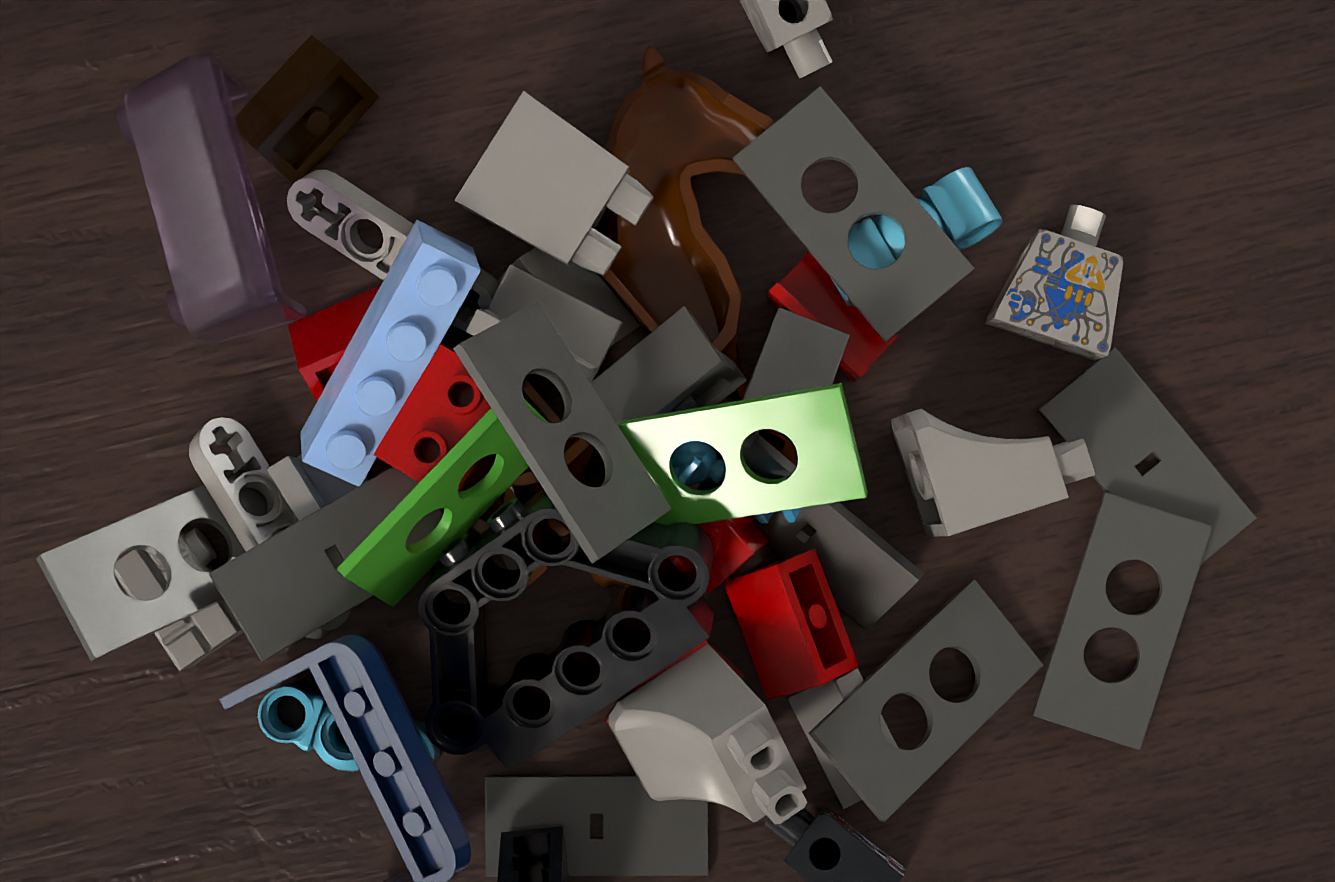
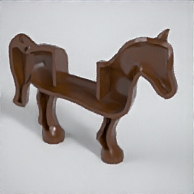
[416,46,798,589]

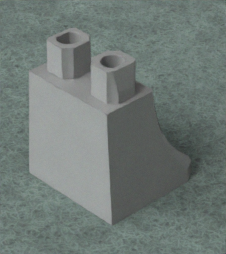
[455,91,653,276]
[891,409,1095,537]
[609,644,807,824]

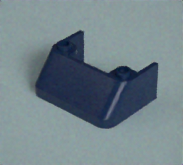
[219,634,471,882]

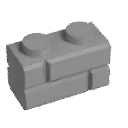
[114,526,243,671]

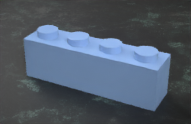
[300,220,481,487]

